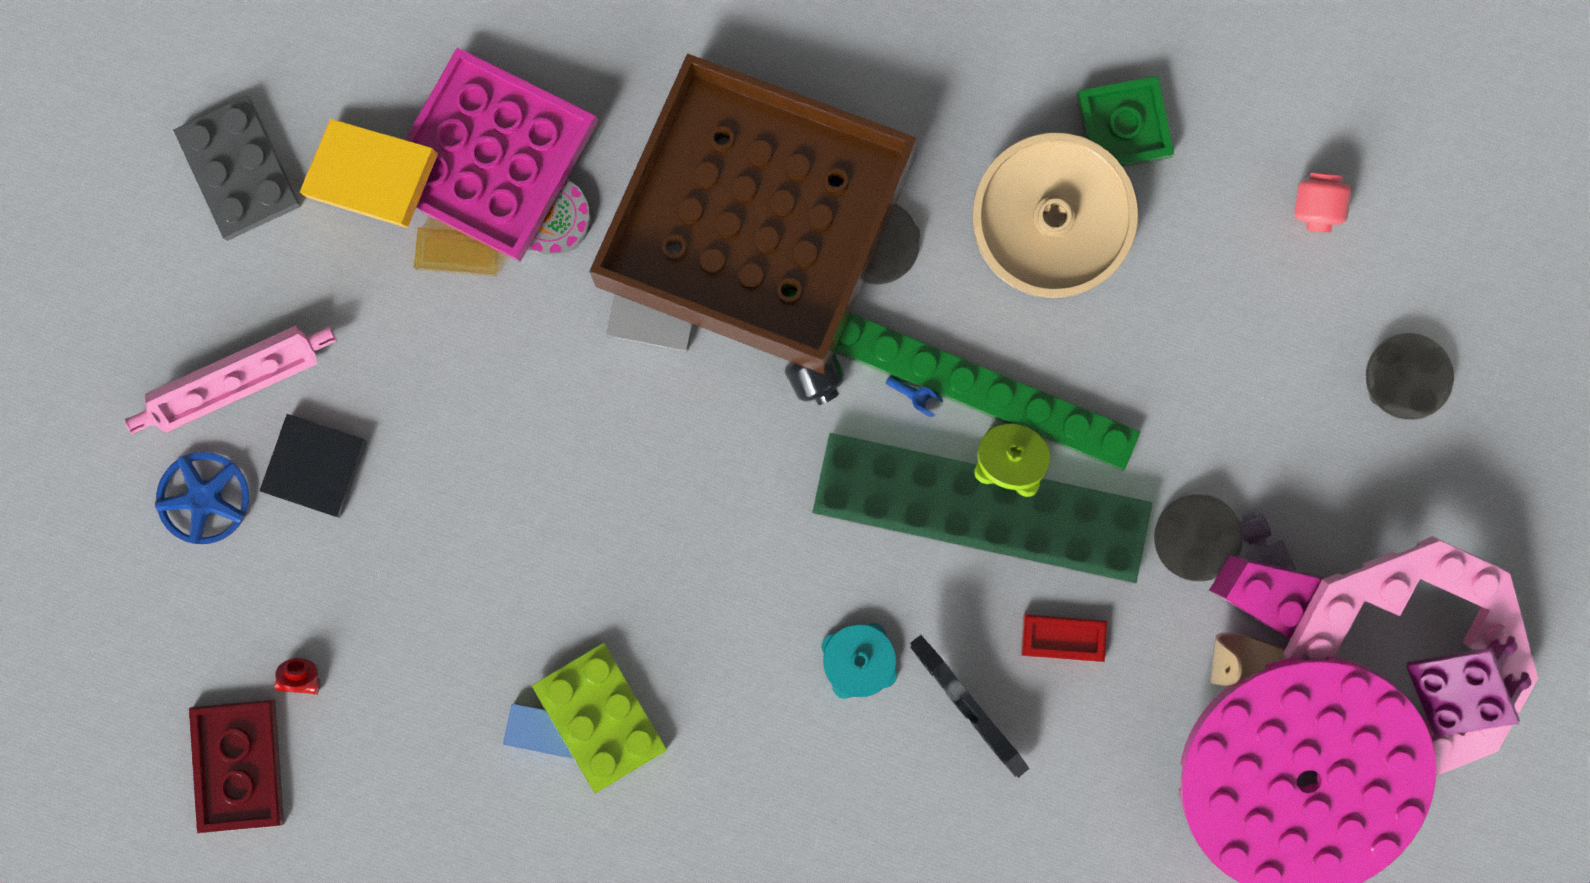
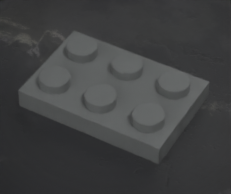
[173,96,301,241]

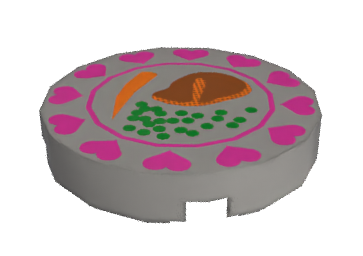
[528,179,591,257]

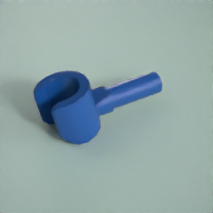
[886,375,943,417]

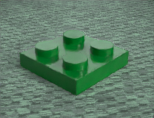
[1076,76,1174,167]

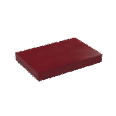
[189,699,284,833]

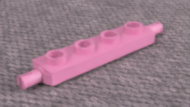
[125,326,337,435]

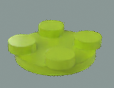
[974,424,1050,497]

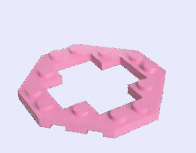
[1283,536,1538,776]

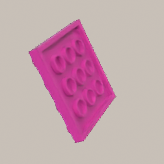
[405,47,599,262]

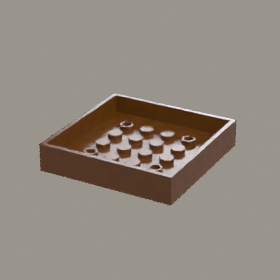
[589,53,917,375]

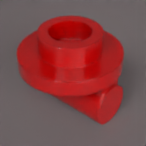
[275,658,320,695]

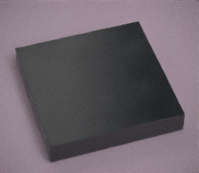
[259,414,367,518]

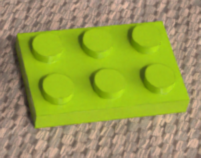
[531,643,667,794]

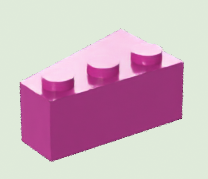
[1209,555,1365,641]

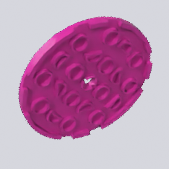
[1179,657,1436,883]

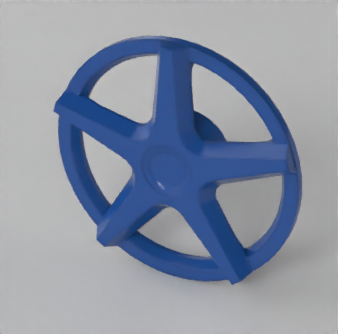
[155,452,249,544]

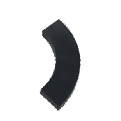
[910,634,1030,778]

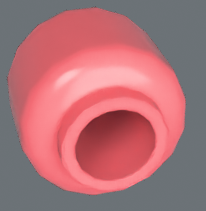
[1294,172,1351,232]

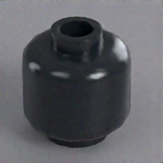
[785,353,845,405]

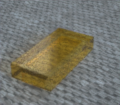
[414,227,499,277]

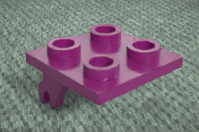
[1406,636,1532,737]

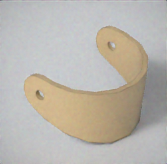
[1210,633,1285,686]

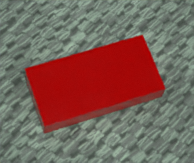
[1020,614,1107,662]

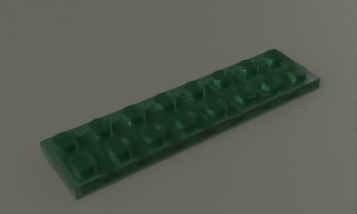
[812,432,1153,584]

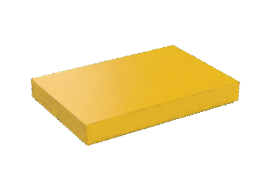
[299,119,438,228]

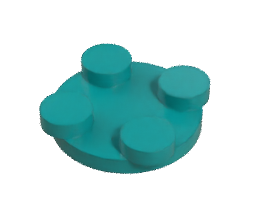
[821,623,897,699]

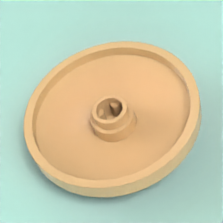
[972,133,1138,298]

